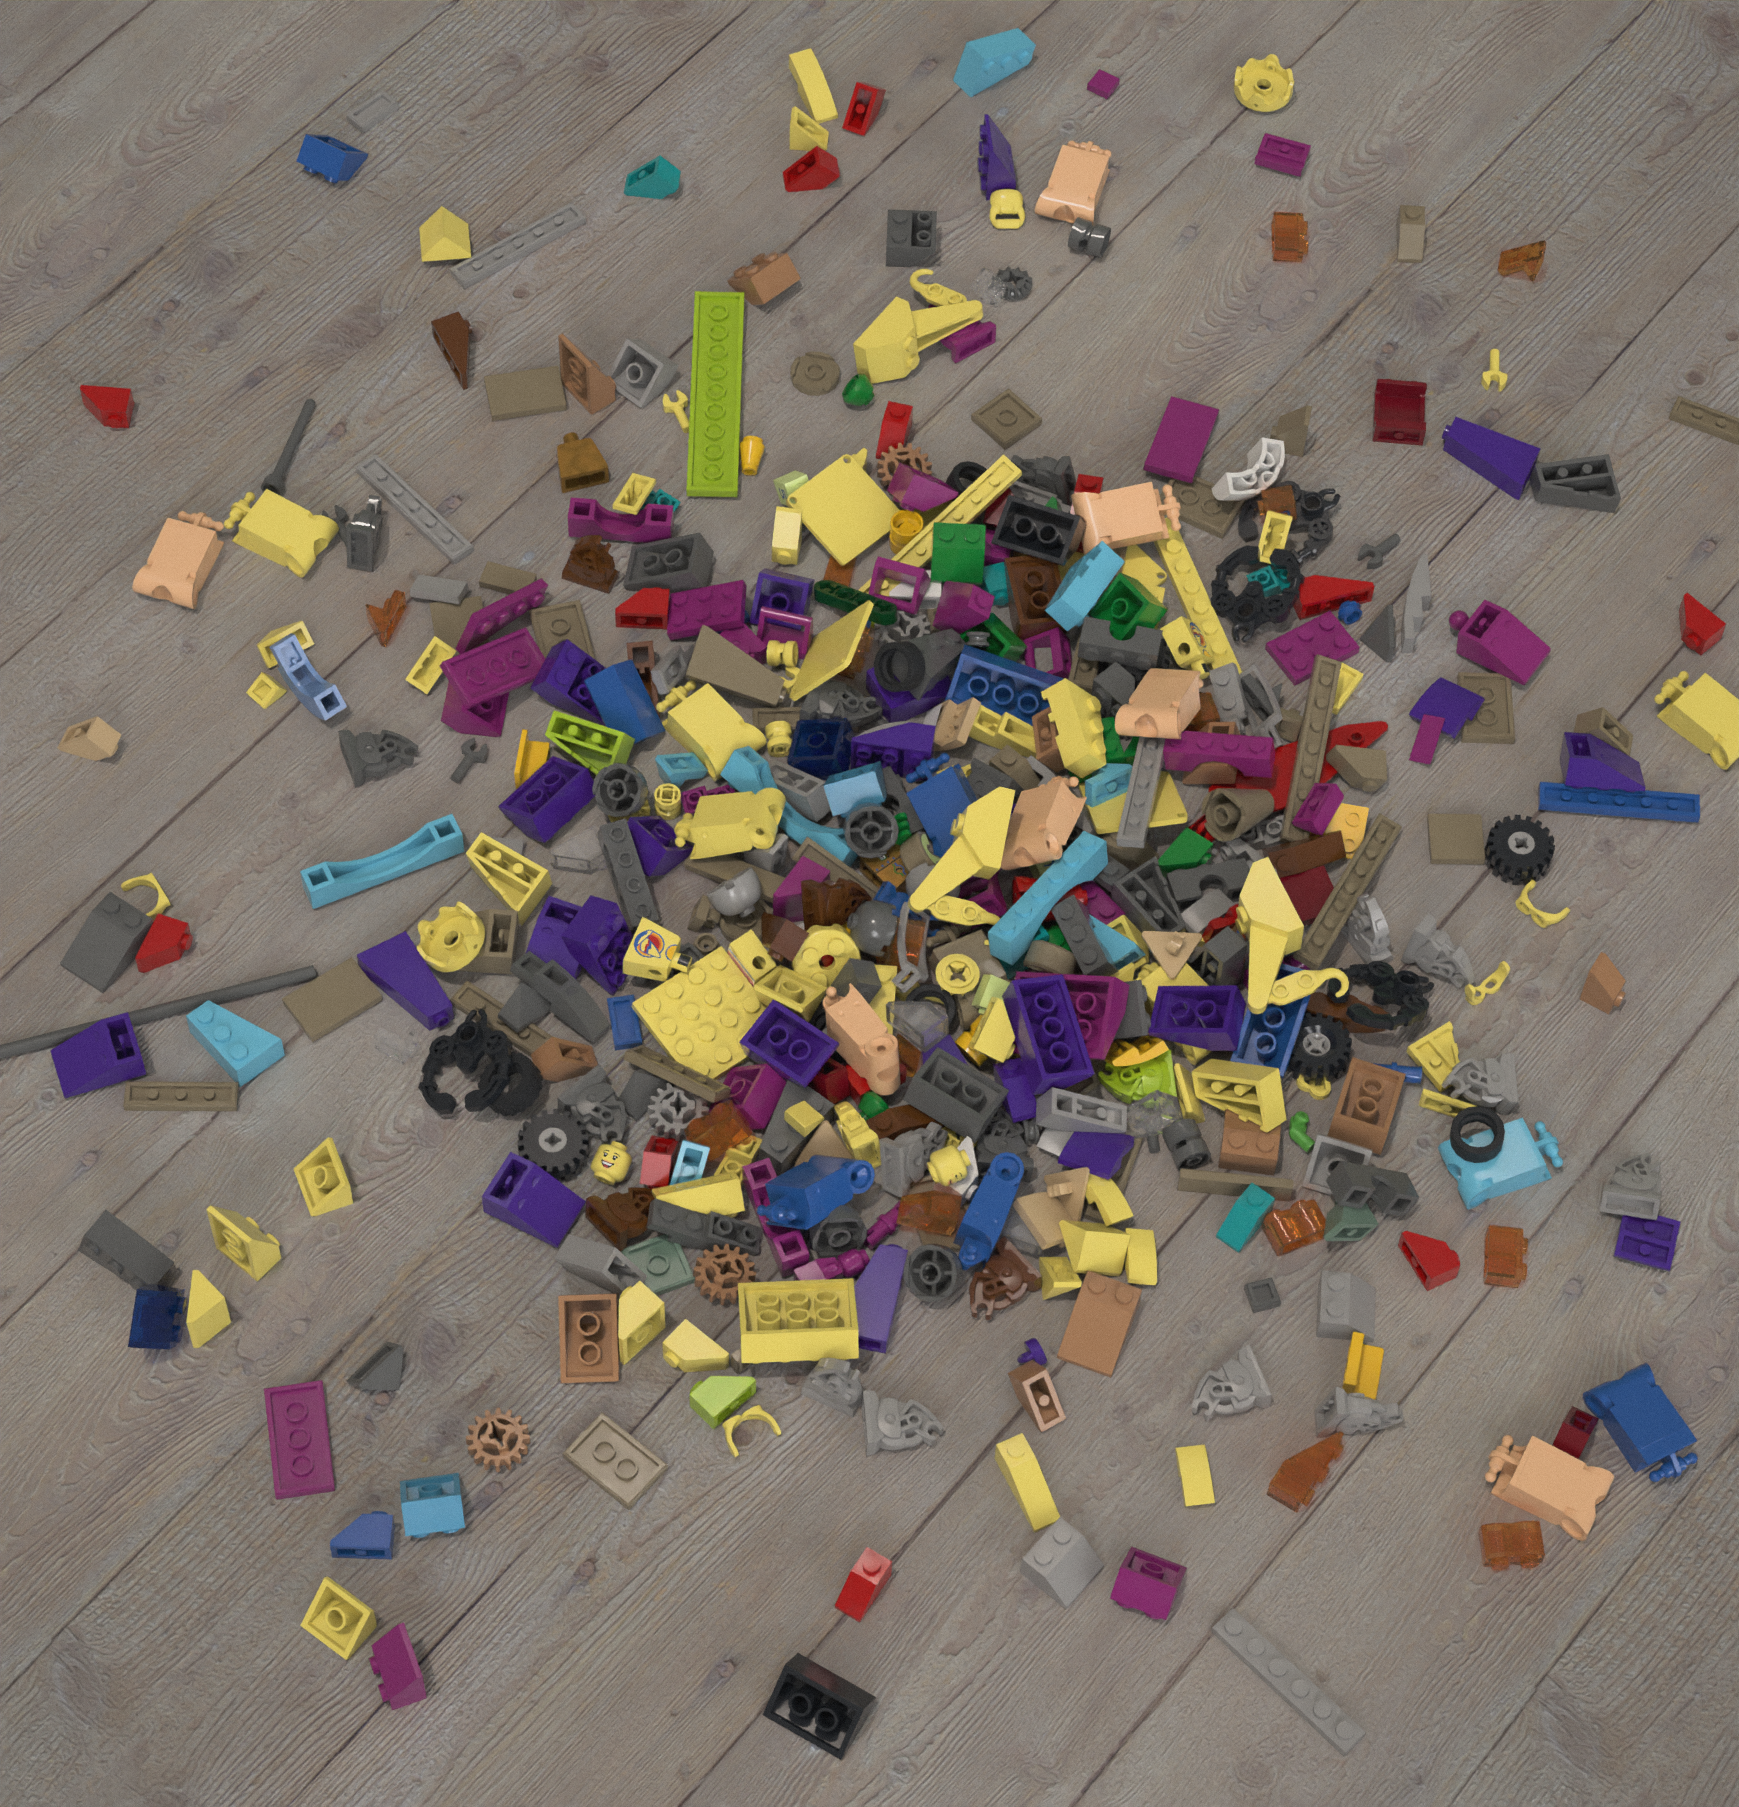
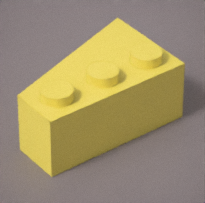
[1041,678,1106,778]
[466,832,552,926]
[1192,1059,1287,1133]

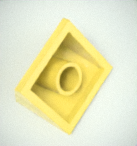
[419,206,471,262]
[754,965,827,1023]
[294,1137,353,1216]
[1059,1220,1130,1276]
[186,1270,231,1348]
[300,1576,377,1660]

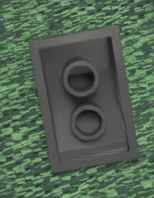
[623,533,714,594]
[60,892,153,993]

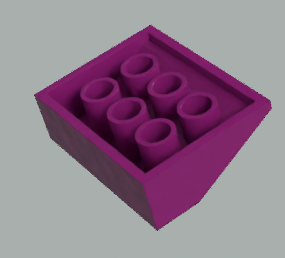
[1012,971,1130,1060]

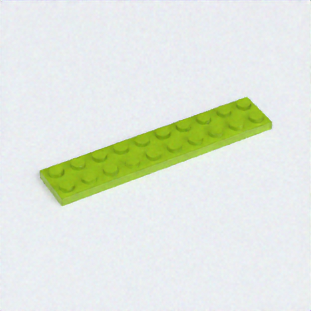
[686,291,744,497]

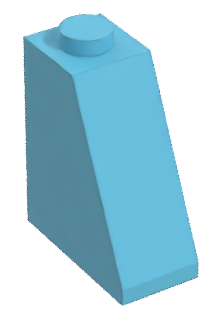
[1089,914,1146,970]

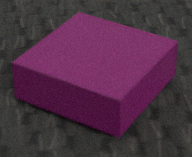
[1087,69,1120,99]

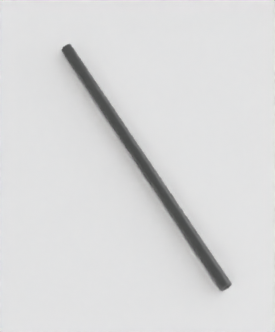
[0,965,316,1059]

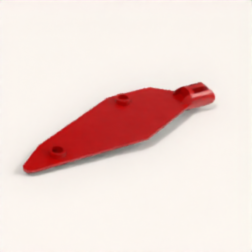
[1188,721,1388,843]

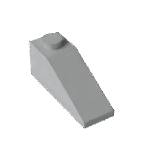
[769,760,831,822]
[1036,1087,1127,1134]

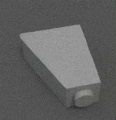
[554,1234,647,1295]

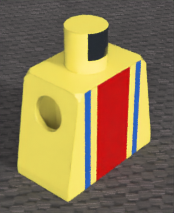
[727,929,777,988]

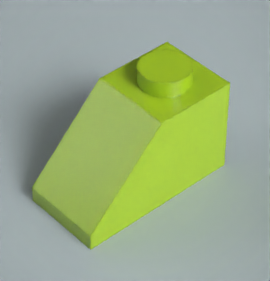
[689,1376,756,1429]

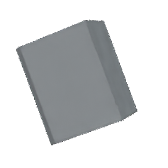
[1302,1133,1373,1196]

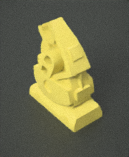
[834,1101,881,1169]

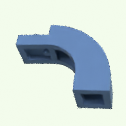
[269,633,347,721]

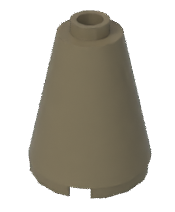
[1201,788,1274,841]

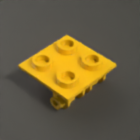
[1309,803,1369,859]

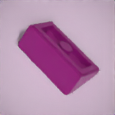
[1292,783,1344,835]

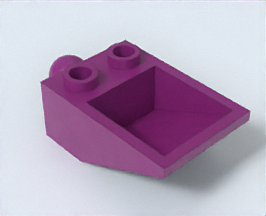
[1449,599,1551,686]

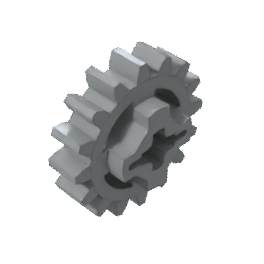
[874,610,930,648]
[648,1083,709,1141]

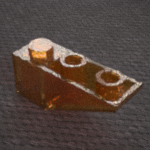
[1267,1431,1345,1513]

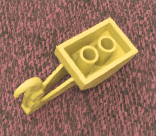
[853,269,983,384]
[908,786,1015,945]
[1235,857,1349,1014]

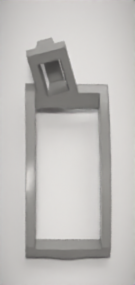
[1239,662,1283,749]
[891,902,930,993]

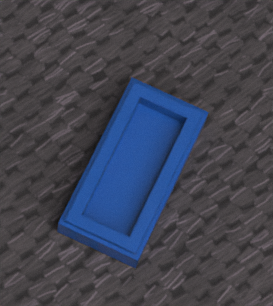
[607,995,642,1051]

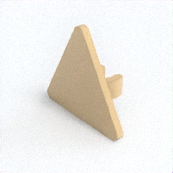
[1141,931,1202,980]
[795,1121,854,1167]
[1044,1167,1090,1221]

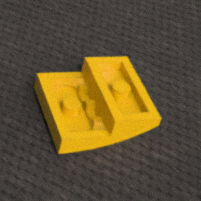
[1104,1034,1169,1066]

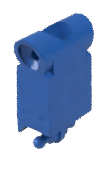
[906,753,977,858]
[953,1152,1024,1270]
[756,1155,875,1230]
[1583,1363,1698,1482]

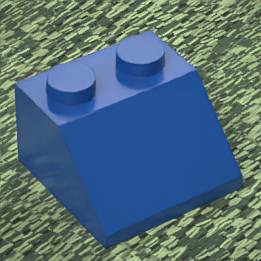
[296,134,368,183]

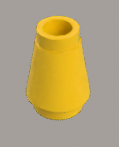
[740,436,765,476]

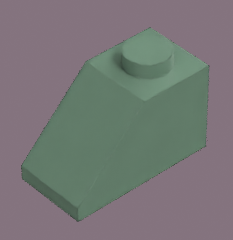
[1323,1202,1379,1241]

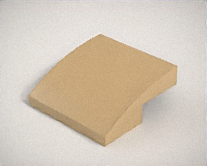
[934,697,981,751]
[1013,1192,1073,1250]

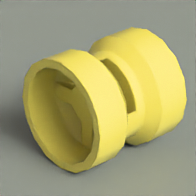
[767,640,798,667]
[765,721,794,757]
[654,783,681,820]

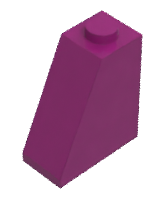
[932,581,994,634]

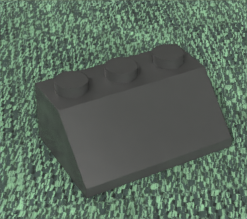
[903,1047,1009,1144]

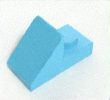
[655,752,708,789]
[1085,763,1133,808]
[670,1139,710,1185]

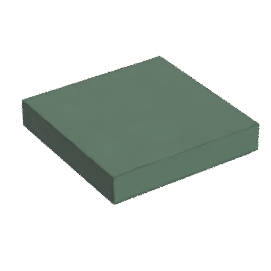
[621,1234,695,1296]

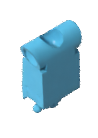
[1438,1118,1563,1209]

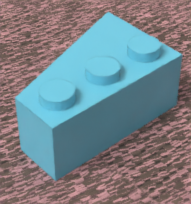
[953,28,1036,98]
[1045,541,1125,631]
[186,1000,285,1087]

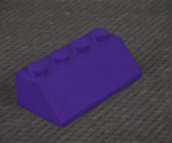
[1002,974,1094,1095]

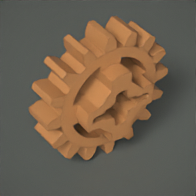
[877,443,932,493]
[693,1244,756,1305]
[466,1408,530,1472]

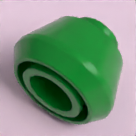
[842,374,874,407]
[857,1091,889,1121]

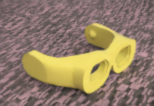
[121,873,171,921]
[1515,880,1570,928]
[1464,961,1510,1005]
[722,1405,781,1457]

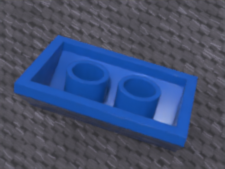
[584,659,665,746]

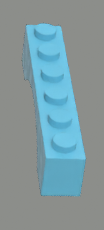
[720,746,858,868]
[300,814,465,909]
[988,831,1108,965]

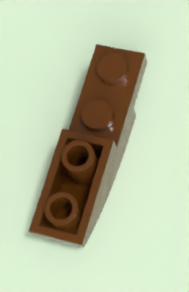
[1303,992,1388,1033]

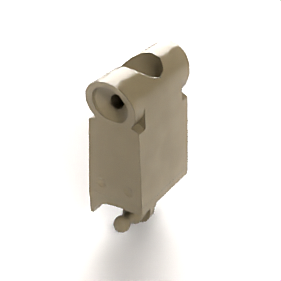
[926,925,1011,1032]

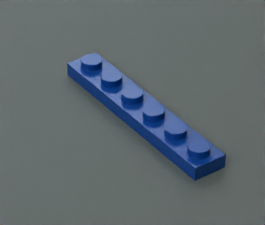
[1538,782,1700,823]

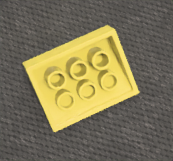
[738,1278,859,1364]

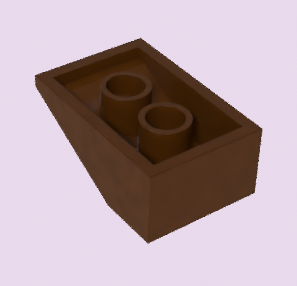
[1004,556,1067,640]

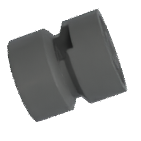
[1068,217,1111,258]
[1162,1118,1211,1171]

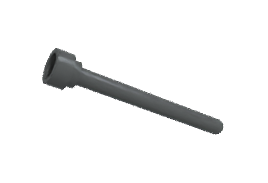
[261,399,315,495]

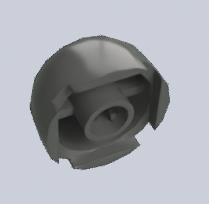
[592,763,648,817]
[843,802,899,858]
[847,900,897,957]
[808,1204,867,1259]
[903,1243,963,1302]

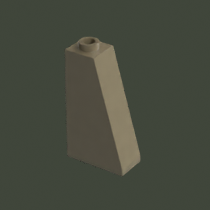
[684,625,787,708]

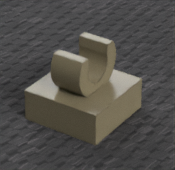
[1271,708,1303,742]
[687,895,721,932]

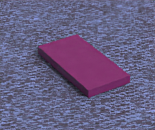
[1143,396,1219,483]
[440,627,546,710]
[264,1380,335,1500]

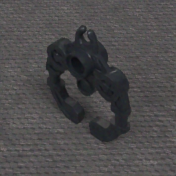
[1238,481,1341,566]
[1211,545,1305,643]
[1327,961,1434,1031]
[418,1009,513,1115]

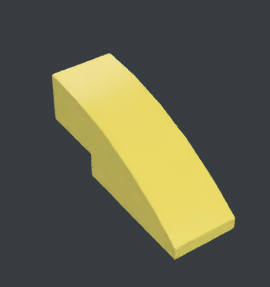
[789,48,838,124]
[969,704,1037,759]

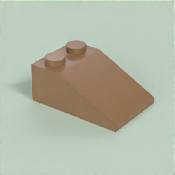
[558,333,616,415]
[1327,1057,1406,1155]
[1218,1109,1281,1176]
[1057,1271,1142,1378]
[558,1293,620,1383]

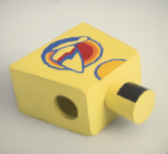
[1160,616,1214,680]
[623,917,692,981]

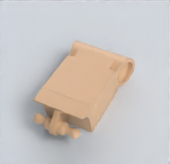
[1035,141,1111,226]
[1071,482,1181,555]
[132,511,224,609]
[1115,668,1203,739]
[1000,776,1087,871]
[823,983,900,1095]
[1485,1435,1614,1541]

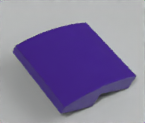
[1409,677,1485,739]
[1058,1131,1135,1180]
[1613,1215,1681,1271]

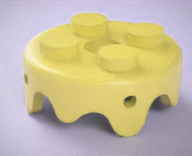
[1234,54,1295,112]
[417,901,485,972]
[792,924,861,988]

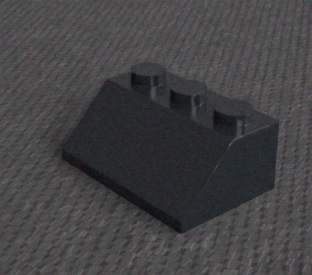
[991,495,1086,566]
[763,1653,876,1760]

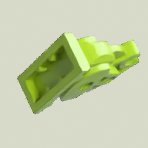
[1098,1050,1177,1112]

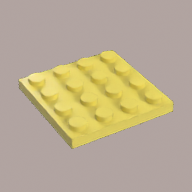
[631,946,768,1080]

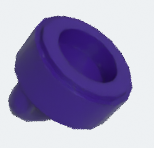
[1017,1338,1047,1366]

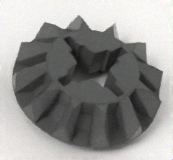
[993,266,1032,300]

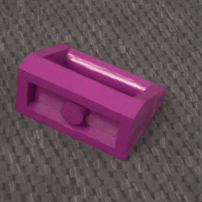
[869,556,931,615]
[757,606,813,660]
[1023,627,1072,679]
[950,874,1007,936]

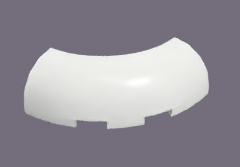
[1211,437,1285,501]

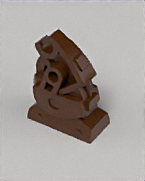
[562,535,619,594]
[801,877,872,931]
[585,1187,655,1252]
[969,1236,1042,1320]

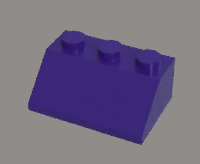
[498,756,595,843]

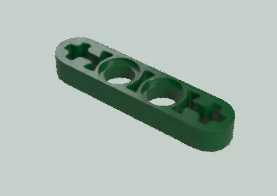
[814,580,898,625]

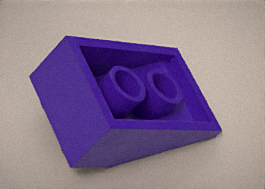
[866,667,952,723]
[1148,985,1246,1051]
[739,999,839,1088]

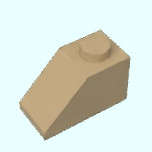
[57,716,121,761]

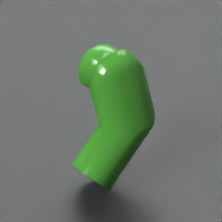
[1289,1111,1315,1153]

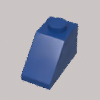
[330,1511,395,1560]

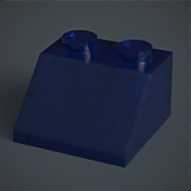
[787,718,856,780]
[128,1284,187,1350]

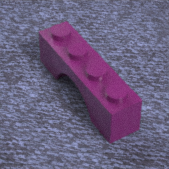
[568,497,674,543]
[1163,731,1275,778]
[742,1158,809,1278]

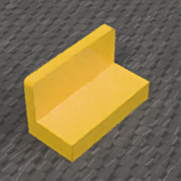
[514,729,550,789]
[1342,1332,1384,1400]

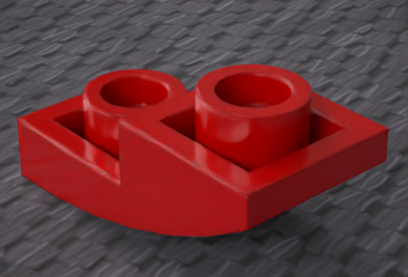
[1202,904,1239,944]

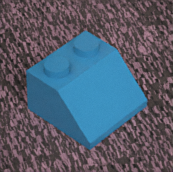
[823,761,887,818]
[400,1473,465,1538]

